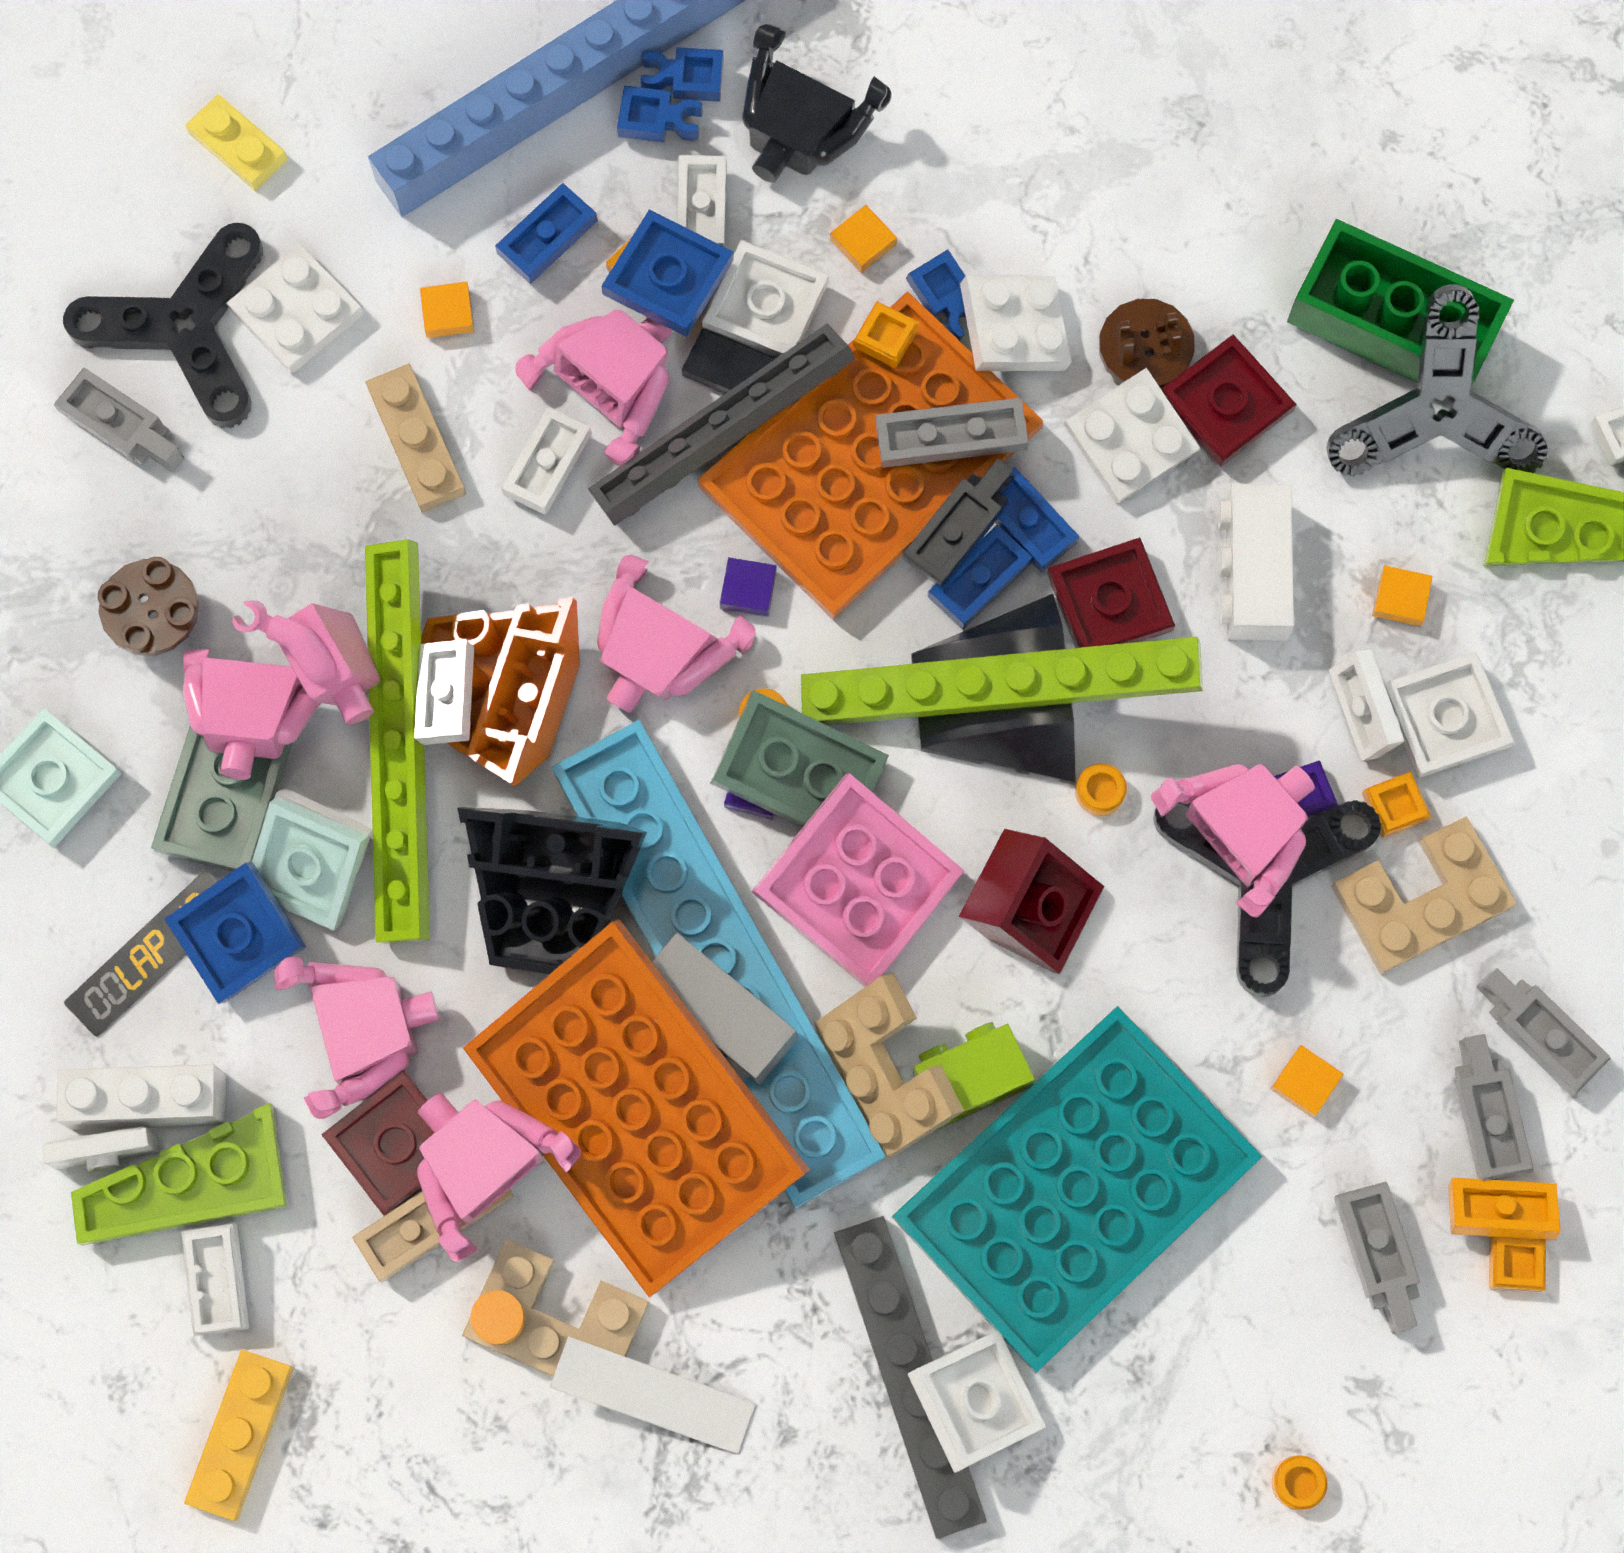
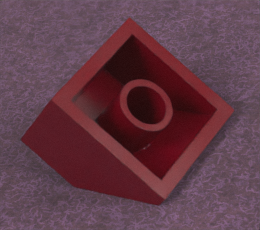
[958,829,1105,974]

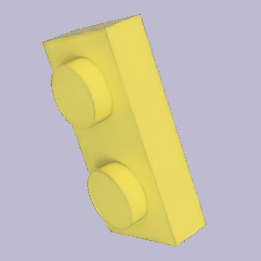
[185,94,288,191]

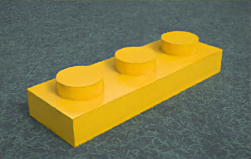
[184,1349,294,1521]

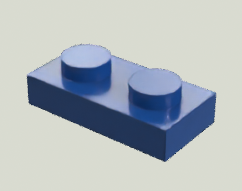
[495,183,598,284]
[995,466,1080,573]
[928,525,1032,630]

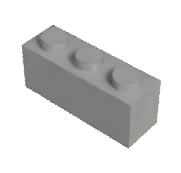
[652,933,799,1086]

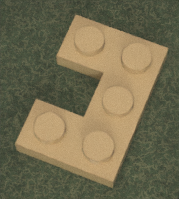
[1331,816,1517,975]
[814,973,964,1160]
[462,1239,650,1377]

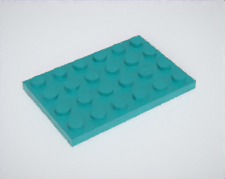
[892,1006,1263,1374]

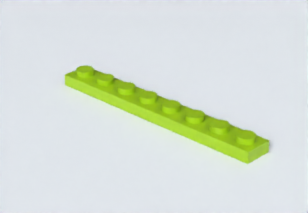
[365,539,430,944]
[801,637,1203,725]

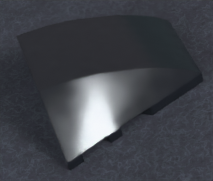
[911,594,1076,785]
[457,807,647,974]

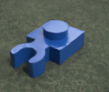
[640,47,724,102]
[617,86,703,143]
[905,249,966,341]

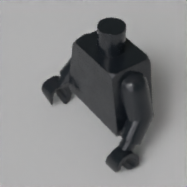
[742,24,892,183]

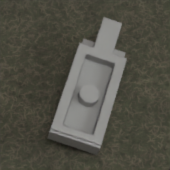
[53,367,185,472]
[1476,968,1611,1096]
[1454,1034,1534,1181]
[1334,1181,1420,1334]

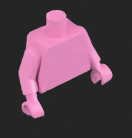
[515,310,671,466]
[597,555,756,714]
[232,600,380,725]
[183,649,321,780]
[1151,764,1315,917]
[274,957,440,1119]
[417,1092,581,1262]

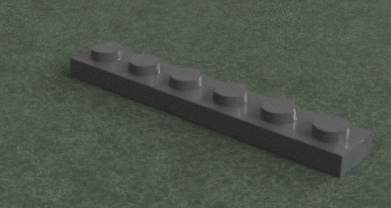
[588,323,855,526]
[834,1216,987,1539]

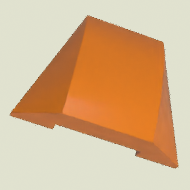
[421,597,580,787]

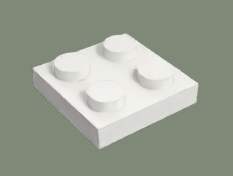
[702,240,829,358]
[227,243,364,375]
[960,275,1072,371]
[1064,368,1200,504]
[1384,651,1515,779]
[908,1331,1046,1473]

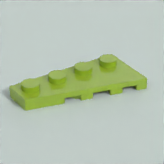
[1483,468,1624,566]
[71,1103,288,1246]

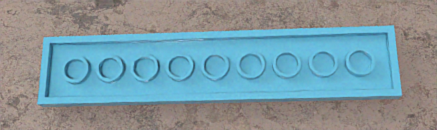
[551,720,886,1209]

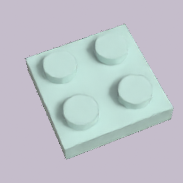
[0,708,122,848]
[252,797,369,931]

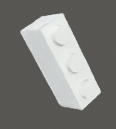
[1217,484,1294,641]
[56,1064,226,1130]

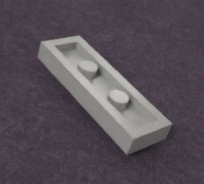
[875,398,1029,468]

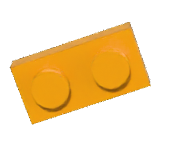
[1448,1178,1561,1240]

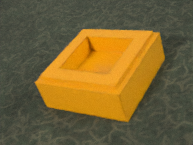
[830,205,897,273]
[420,281,475,338]
[853,301,919,368]
[1372,565,1433,627]
[1362,771,1432,838]
[1270,1045,1344,1118]
[1489,1237,1546,1292]

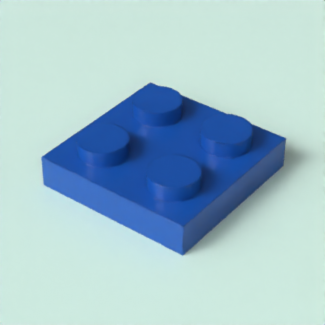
[601,209,734,337]
[164,862,306,1004]

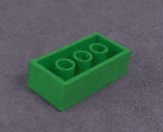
[1287,219,1514,397]

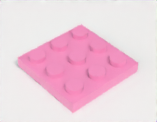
[751,773,965,987]

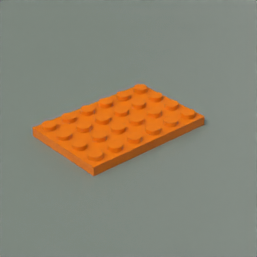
[697,291,1044,620]
[463,919,810,1298]

